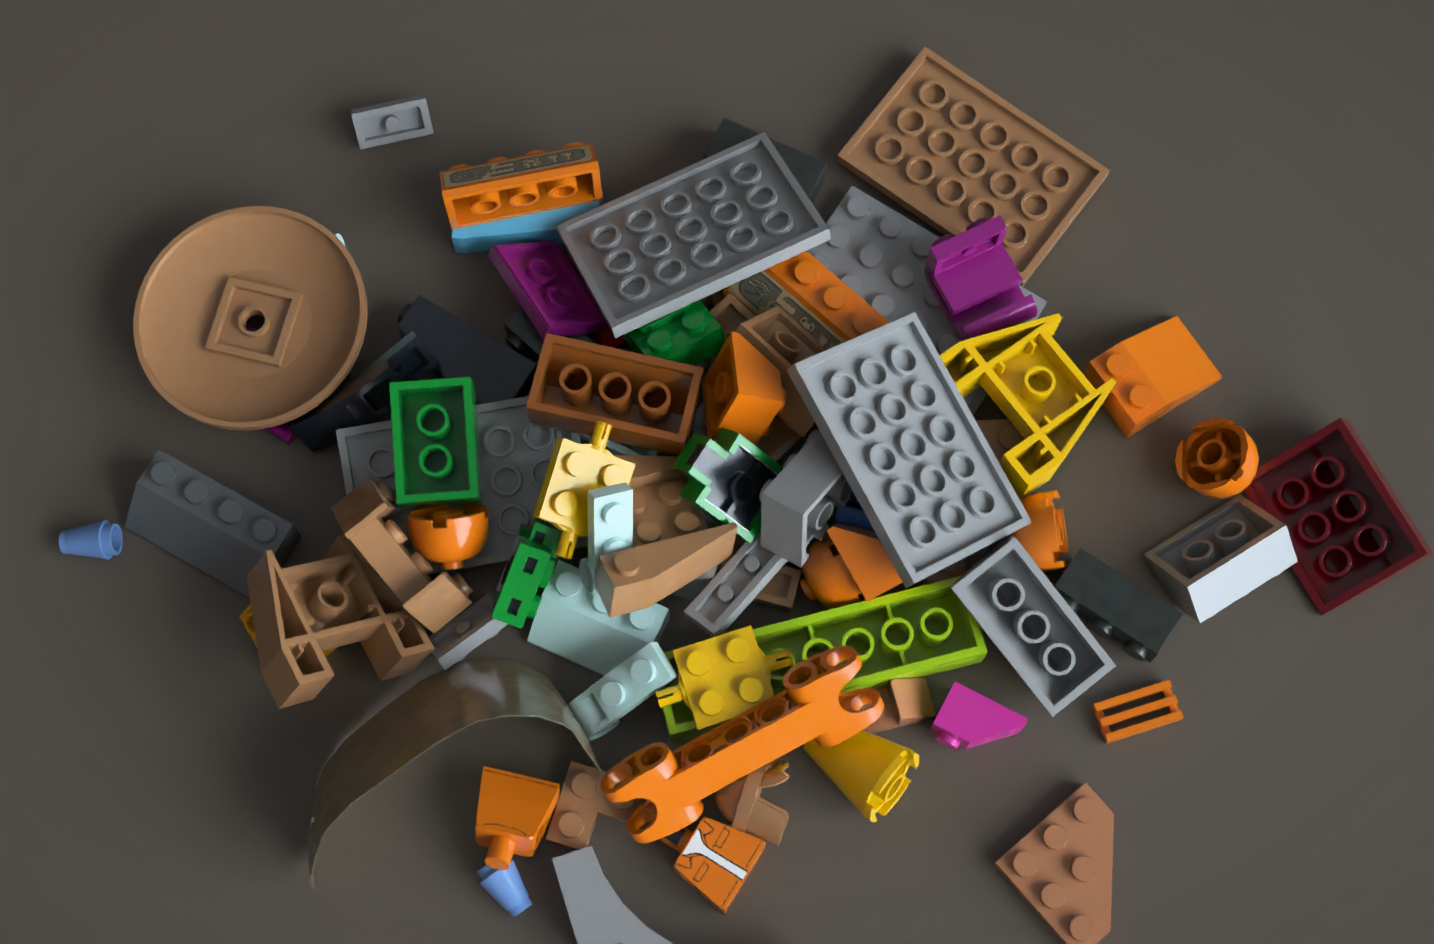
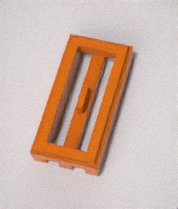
[1092,679,1184,744]

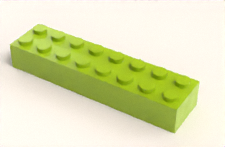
[659,575,988,743]

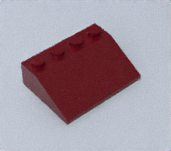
[1244,417,1434,616]

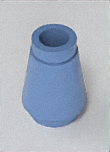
[59,520,123,560]
[476,859,533,918]

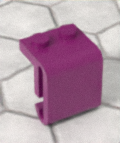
[924,215,1037,341]

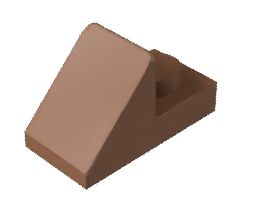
[860,678,936,734]

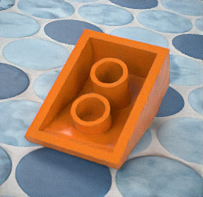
[1083,316,1222,438]

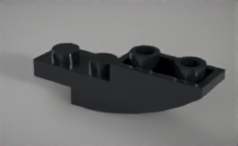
[287,331,440,452]

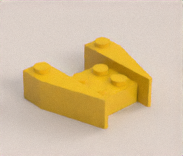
[939,313,1116,501]

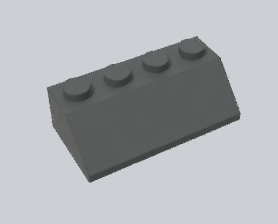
[124,449,301,598]

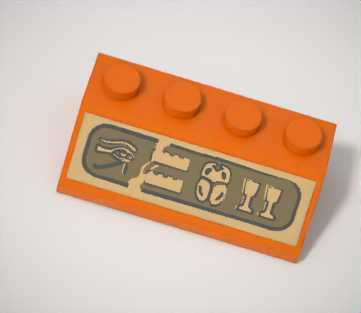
[439,142,603,230]
[722,251,890,350]

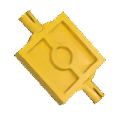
[533,421,635,560]
[655,625,794,731]

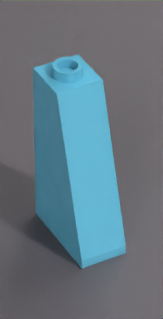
[451,193,604,253]

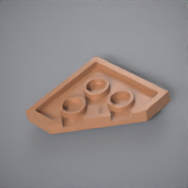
[993,783,1114,944]

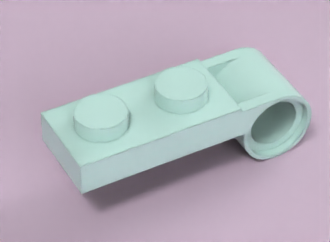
[579,482,633,594]
[568,641,678,741]

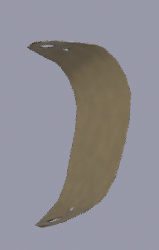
[306,657,602,889]

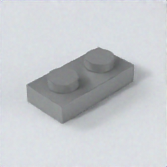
[351,94,434,150]
[429,594,508,670]

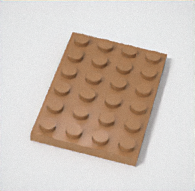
[837,47,1110,287]

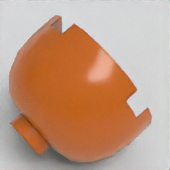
[1175,418,1259,499]
[1004,490,1068,571]
[407,503,489,570]
[800,534,866,609]

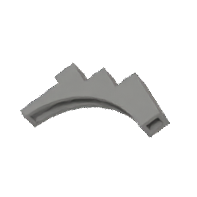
[552,846,673,944]

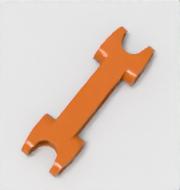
[600,646,884,843]

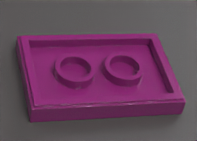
[488,241,608,339]

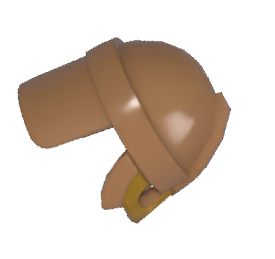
[715,760,790,846]

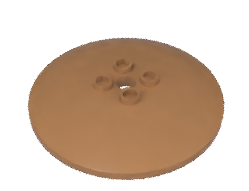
[133,206,368,431]

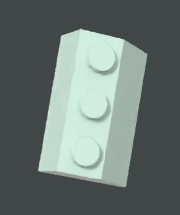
[527,560,670,676]

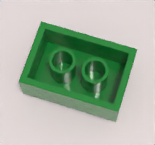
[389,377,483,508]

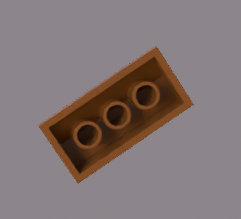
[526,333,703,456]

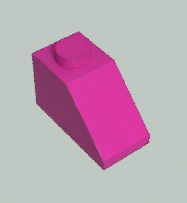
[929,681,1028,750]

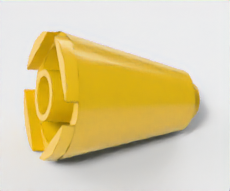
[804,730,919,823]

